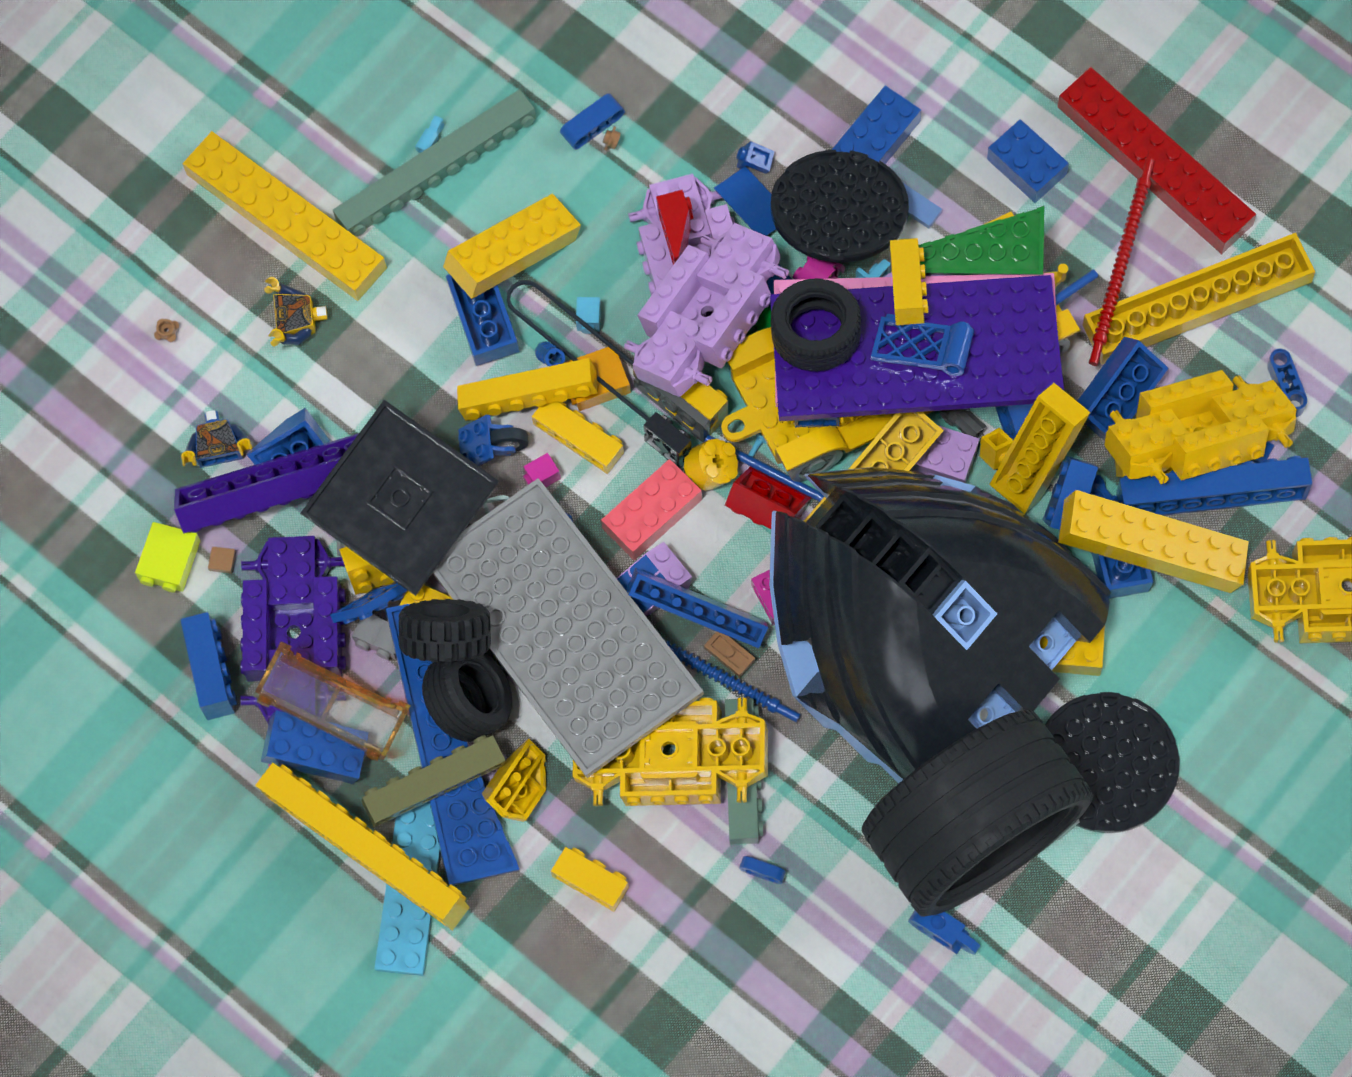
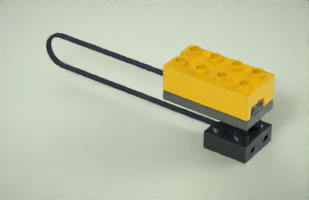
[507,280,728,468]

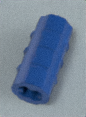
[535,341,565,366]

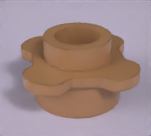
[602,126,621,151]
[154,319,179,342]

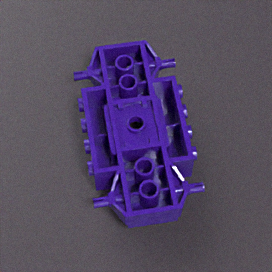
[240,536,346,725]

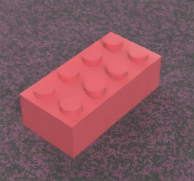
[601,459,702,561]

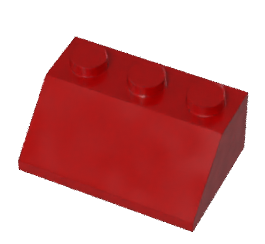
[724,467,811,529]

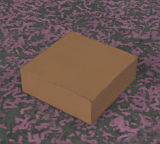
[208,546,236,574]

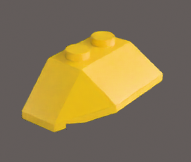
[482,739,546,822]

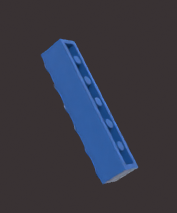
[626,568,768,648]

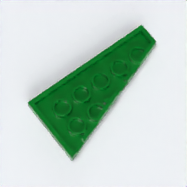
[918,205,1045,276]

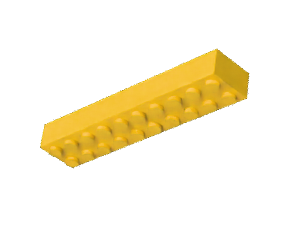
[182,131,387,301]
[1082,233,1315,365]
[255,762,470,931]

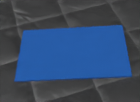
[714,166,776,236]

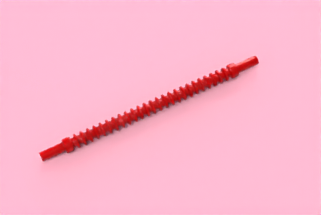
[1089,158,1154,366]

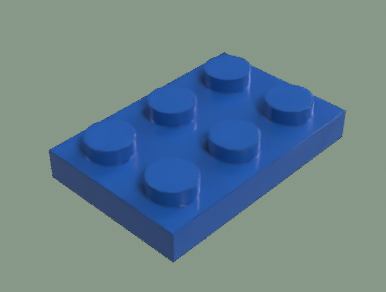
[330,583,407,624]

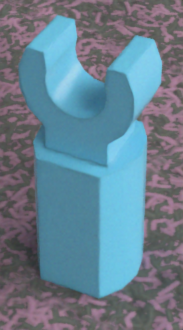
[415,115,445,153]

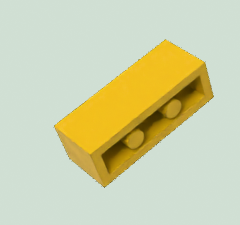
[551,847,629,912]

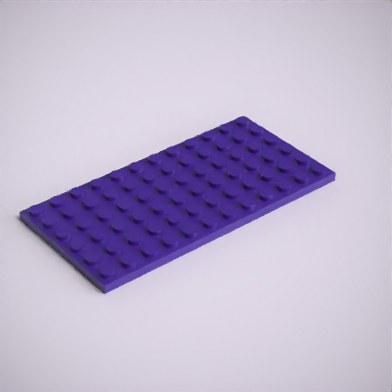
[770,275,1064,421]

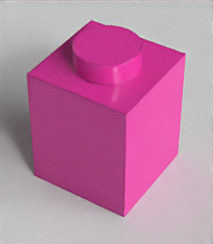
[523,452,561,487]

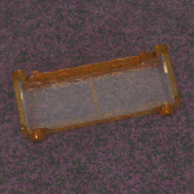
[254,641,411,761]

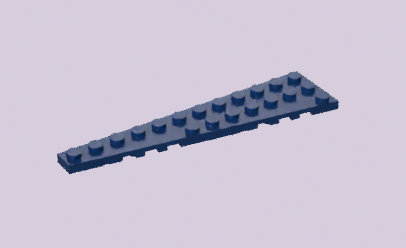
[385,604,520,886]

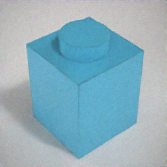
[576,297,601,334]

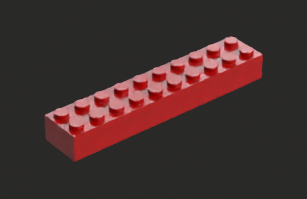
[1057,67,1256,255]

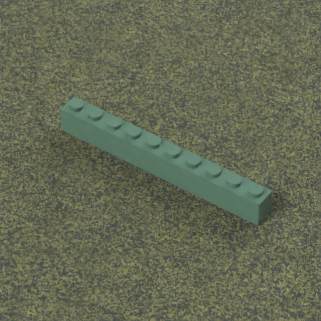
[333,89,536,236]

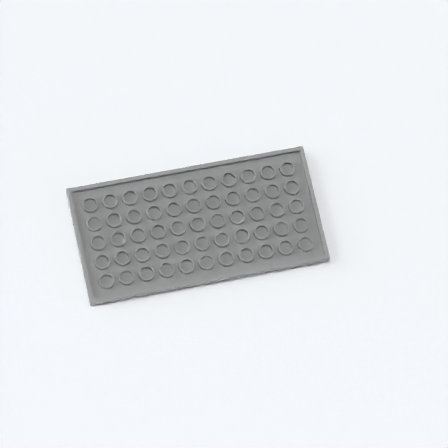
[433,478,704,778]

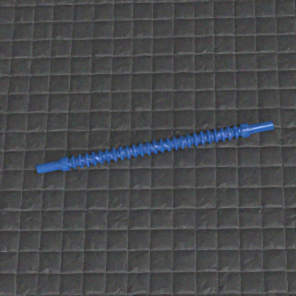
[662,637,801,723]

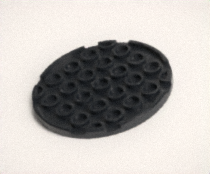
[770,150,909,263]
[1045,692,1180,833]

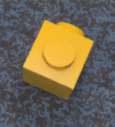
[979,427,1013,470]

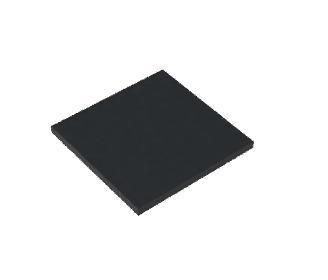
[300,400,499,596]

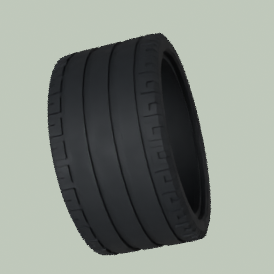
[861,710,1094,917]

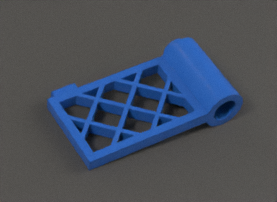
[871,314,974,376]

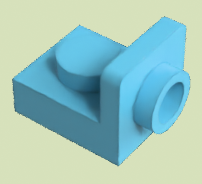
[856,259,891,278]

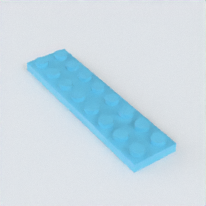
[374,802,440,976]

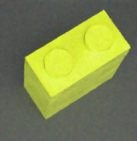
[135,522,201,593]

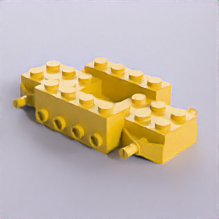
[1104,370,1297,484]
[1247,537,1352,643]
[573,697,768,806]

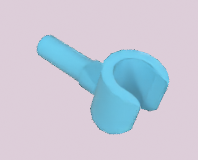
[748,433,766,457]

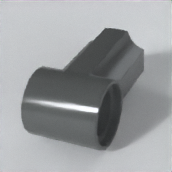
[939,408,987,438]

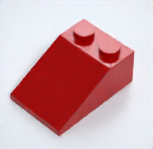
[656,189,694,265]

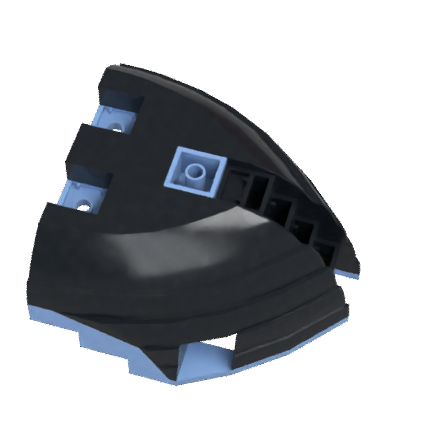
[769,467,1111,783]

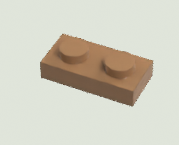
[704,632,755,678]

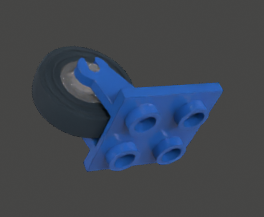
[458,414,529,466]

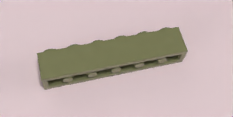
[362,735,506,828]

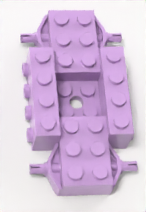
[628,174,746,337]
[624,223,789,397]

